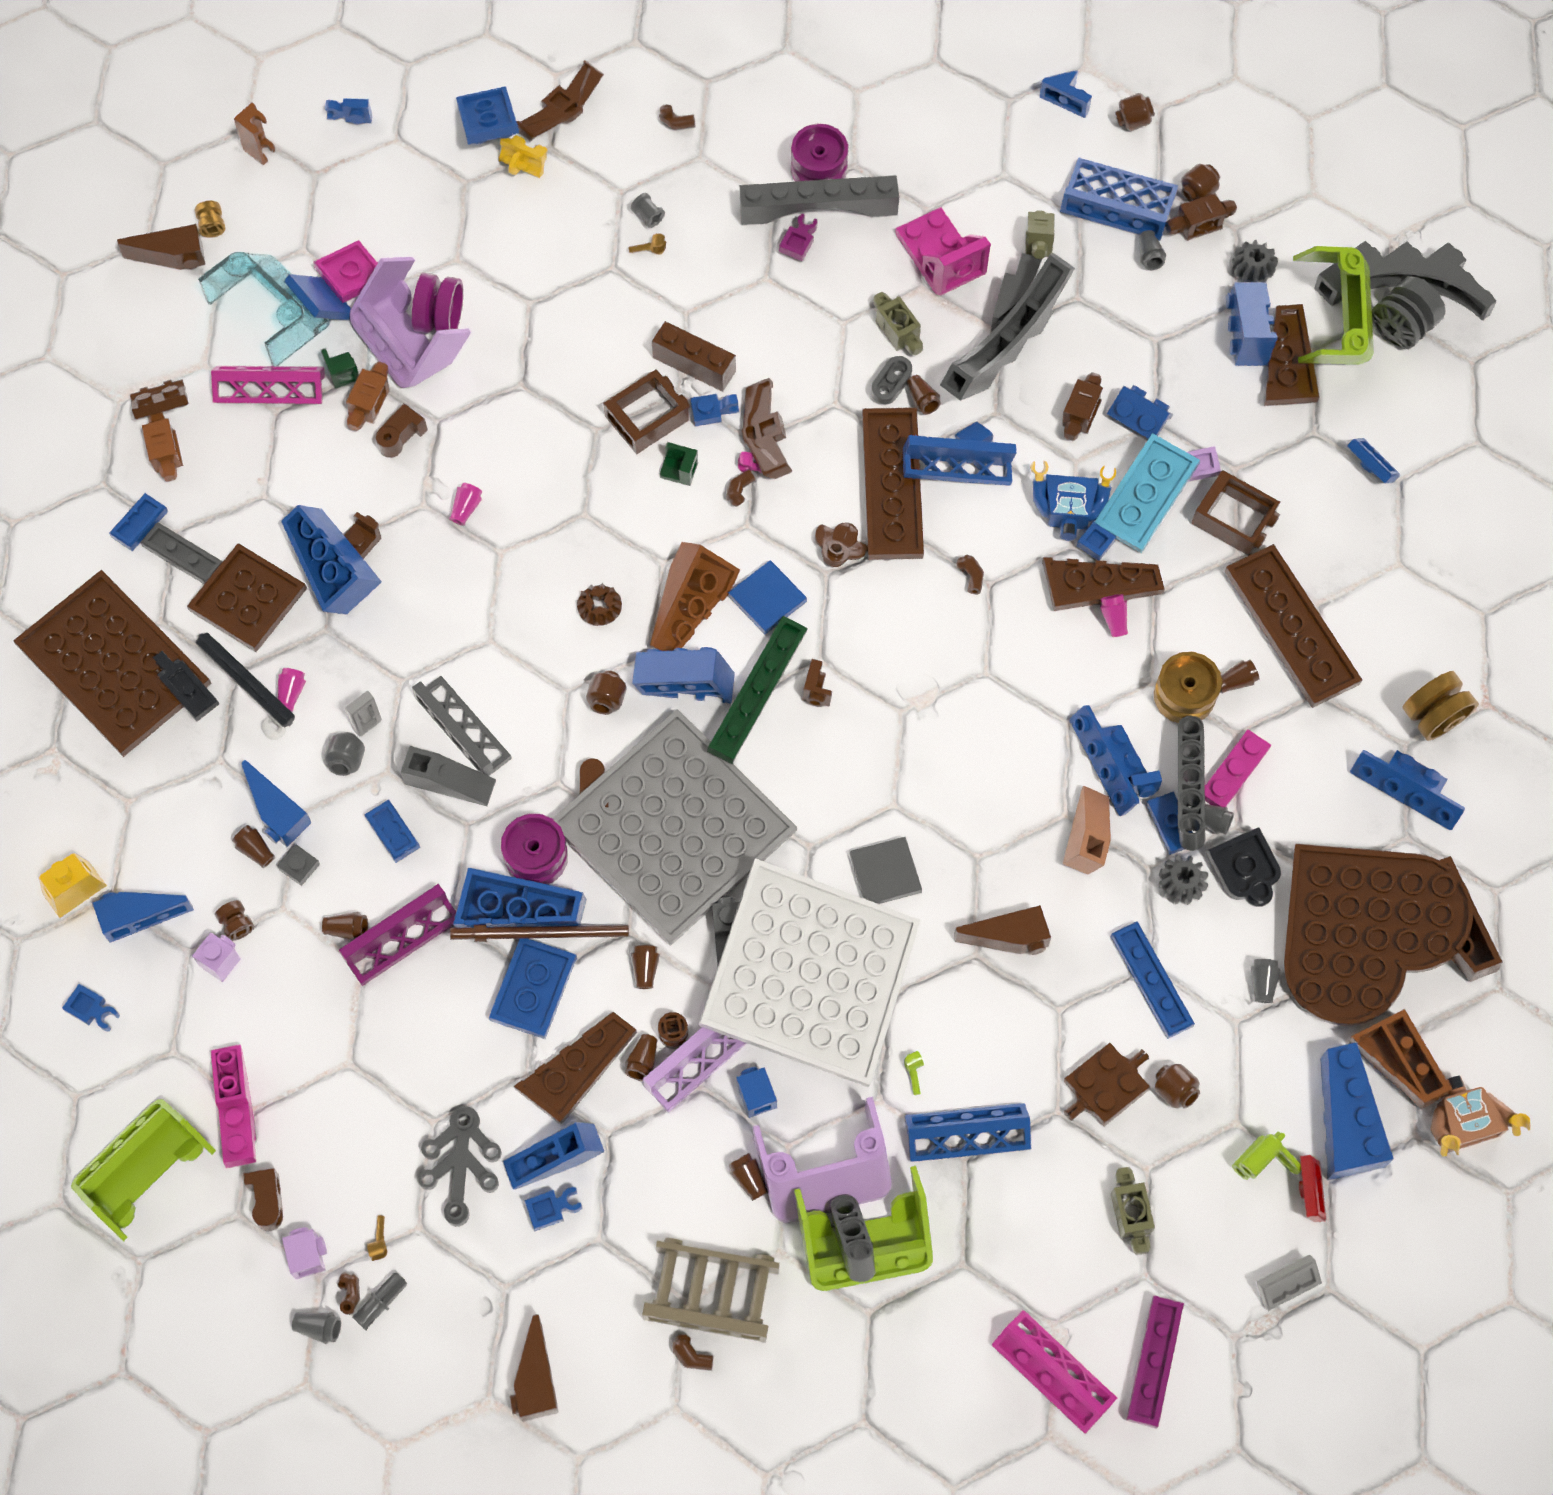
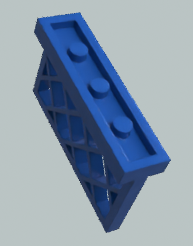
[1060,157,1179,241]

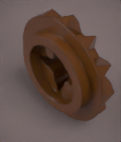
[577,583,622,626]

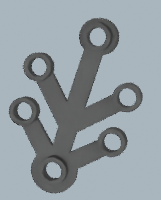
[418,1106,502,1227]

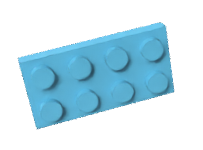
[1095,433,1200,554]

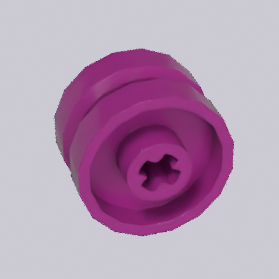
[791,123,849,182]
[412,272,464,334]
[501,814,568,885]

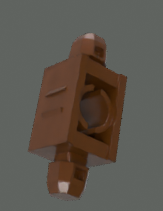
[1165,193,1237,241]
[1062,372,1103,441]

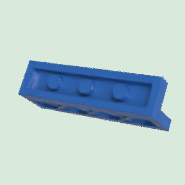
[903,435,1017,486]
[905,1103,1032,1162]

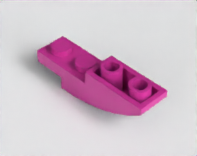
[211,1044,257,1169]

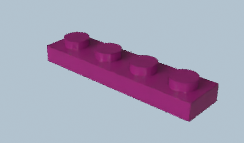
[1126,1295,1184,1429]

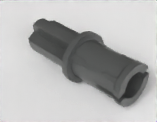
[352,1272,407,1331]

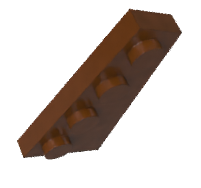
[1264,304,1320,406]
[1042,557,1165,611]
[513,1012,637,1125]

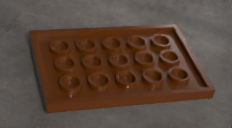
[13,569,212,757]

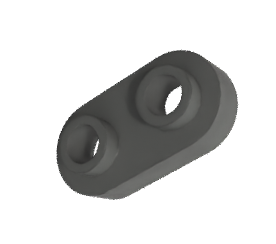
[871,356,913,405]

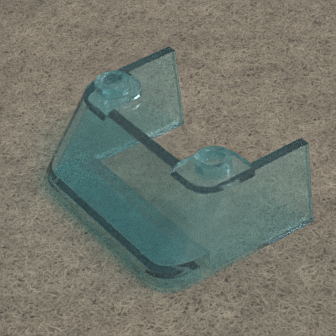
[198,252,331,366]

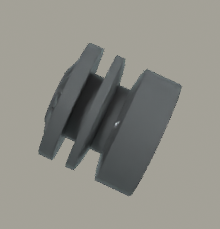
[1372,277,1446,350]

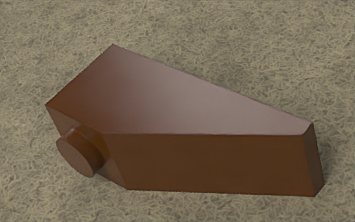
[117,224,206,270]
[953,905,1051,955]
[510,1314,559,1422]

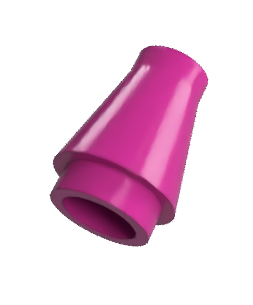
[449,482,483,526]
[1100,594,1128,637]
[278,668,306,712]

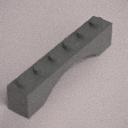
[739,175,899,225]

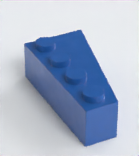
[281,504,382,615]
[453,867,587,928]
[1320,1042,1394,1181]

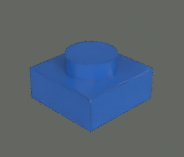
[1077,522,1116,561]
[1130,770,1162,798]

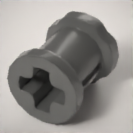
[631,193,665,228]

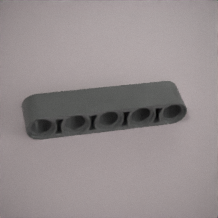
[1178,715,1206,851]

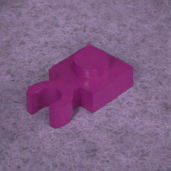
[779,213,818,262]

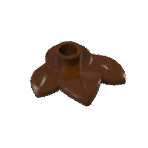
[815,522,868,567]

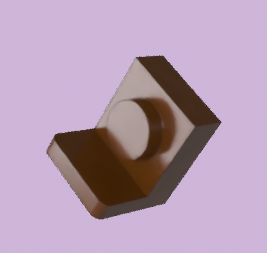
[344,512,382,559]
[802,659,832,707]

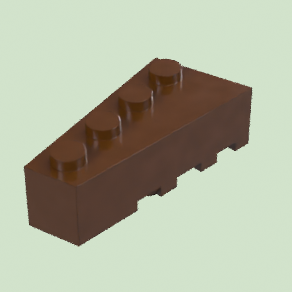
[1440,856,1503,982]

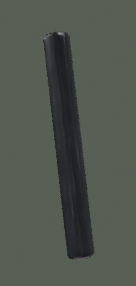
[196,632,295,728]

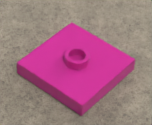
[313,240,378,303]

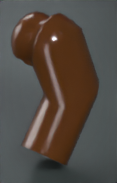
[659,104,696,130]
[726,469,755,507]
[957,554,984,595]
[337,1272,360,1315]

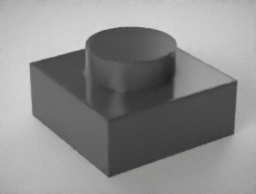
[277,844,320,886]

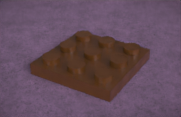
[187,543,307,652]

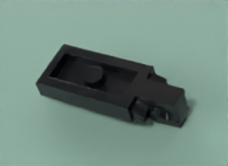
[153,651,219,722]

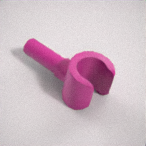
[738,452,762,473]

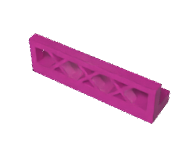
[211,365,325,404]
[991,1309,1117,1434]

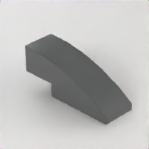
[991,253,1042,331]

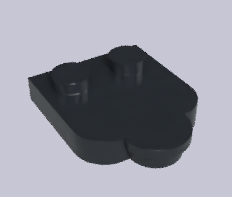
[1205,827,1281,907]

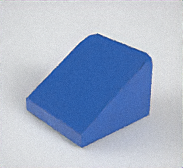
[954,421,994,442]

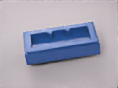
[1347,438,1401,484]
[109,493,168,552]
[1146,791,1193,855]
[364,800,421,863]

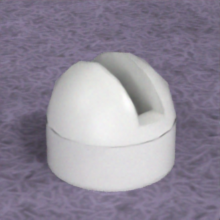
[262,715,286,740]

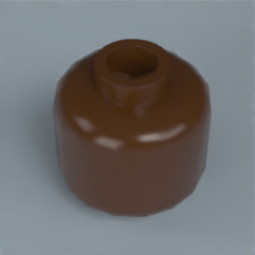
[1115,93,1155,131]
[1181,163,1221,201]
[586,670,627,715]
[1154,1063,1200,1109]

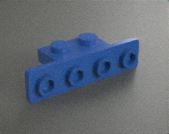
[1070,705,1147,816]
[1350,750,1465,830]

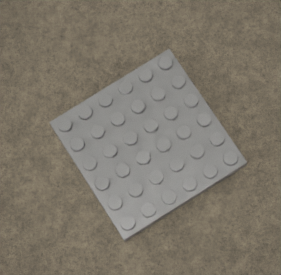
[552,709,798,946]

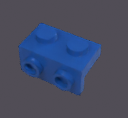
[1107,384,1174,439]

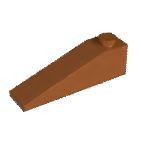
[650,542,741,651]

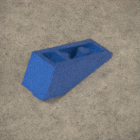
[241,760,311,847]
[92,892,194,943]
[503,1122,605,1190]

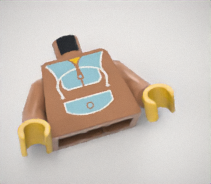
[1430,1075,1531,1157]

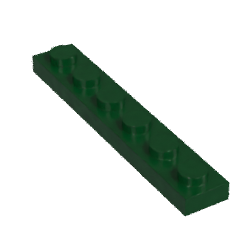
[707,616,808,765]

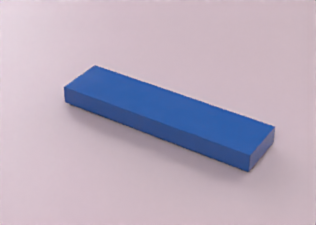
[1110,921,1195,1039]

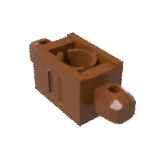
[346,361,390,431]
[142,412,184,482]

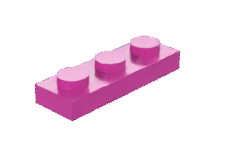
[1205,729,1272,807]

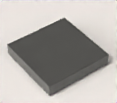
[849,836,923,904]

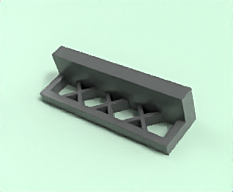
[412,676,512,776]

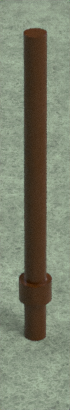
[450,924,629,942]

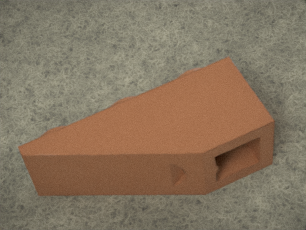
[1063,786,1111,875]

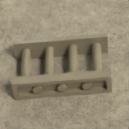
[642,1238,780,1343]

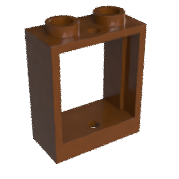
[603,369,690,455]
[1191,470,1281,556]

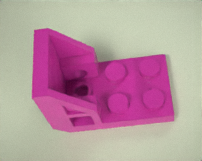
[895,207,991,296]

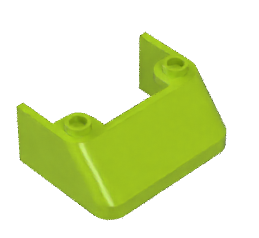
[1293,246,1374,365]
[71,1099,217,1242]
[794,1166,933,1291]

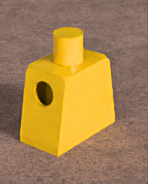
[38,853,107,918]

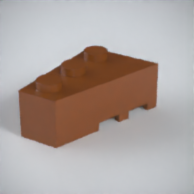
[1348,1009,1452,1109]

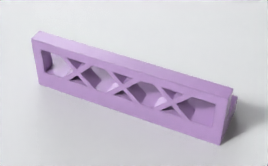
[643,1027,747,1113]

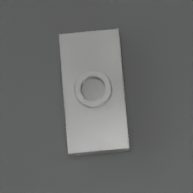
[345,690,382,737]
[1256,1254,1322,1311]

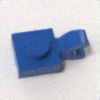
[690,393,739,427]

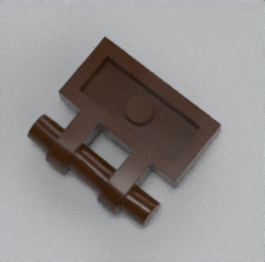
[130,379,189,420]

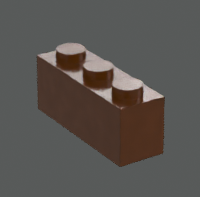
[652,321,736,392]

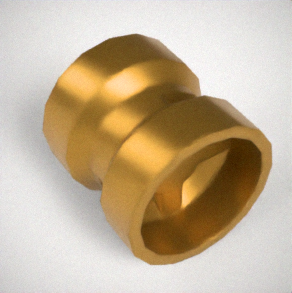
[195,200,226,238]

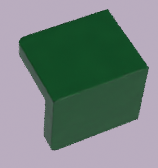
[321,348,359,389]
[660,442,699,486]

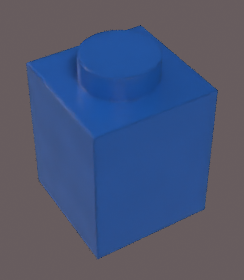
[736,1067,777,1118]

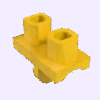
[499,135,547,178]

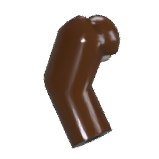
[672,1334,714,1371]

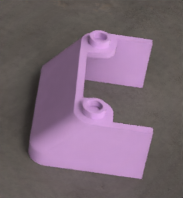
[350,257,471,388]
[753,1097,892,1223]

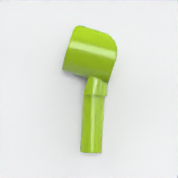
[904,1051,924,1096]

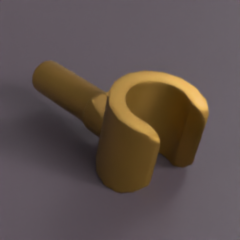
[629,233,667,255]
[367,1215,388,1261]

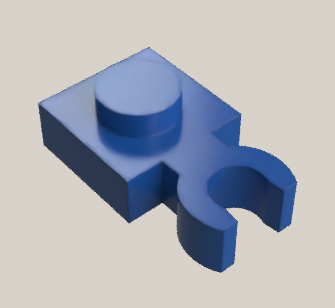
[325,98,373,124]
[61,984,120,1032]
[524,1187,583,1231]

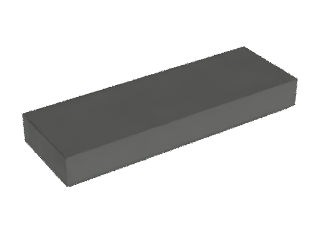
[140,522,223,584]

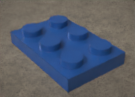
[456,86,519,145]
[489,939,577,1040]

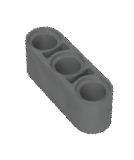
[831,1195,876,1282]

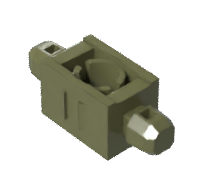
[1025,210,1055,259]
[873,292,923,356]
[1110,1167,1155,1255]

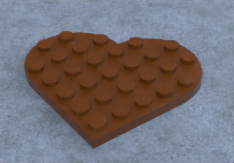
[1284,844,1473,1026]

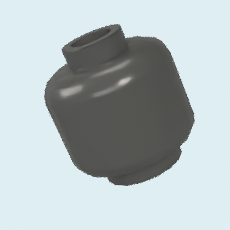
[324,732,365,776]

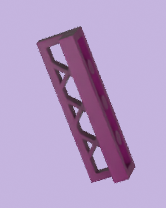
[339,883,457,986]

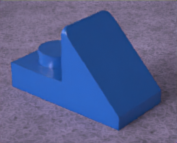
[1039,70,1092,119]

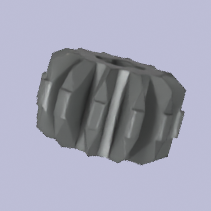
[1231,239,1278,282]
[1158,854,1209,905]

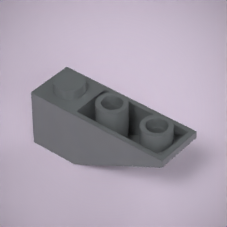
[401,746,496,807]

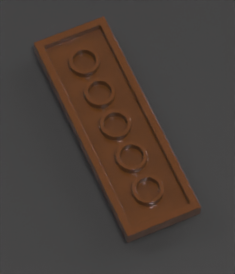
[862,407,924,560]
[1224,544,1363,708]

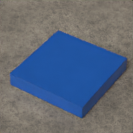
[285,274,351,320]
[728,560,807,635]

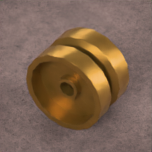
[1153,651,1222,723]
[1402,671,1479,741]

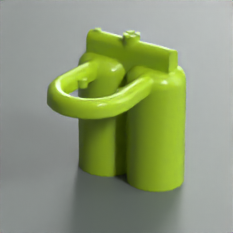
[1232,1131,1302,1180]

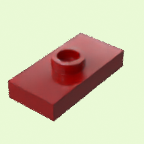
[1299,1155,1326,1223]

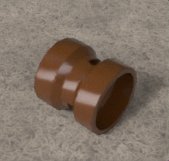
[215,900,255,941]
[658,1012,688,1049]

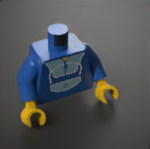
[1030,460,1116,541]

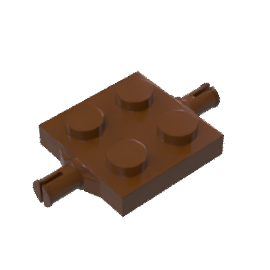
[1064,1042,1150,1127]

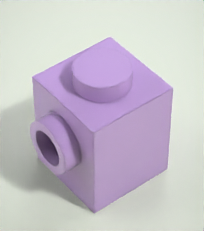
[192,933,241,983]
[282,1227,327,1280]

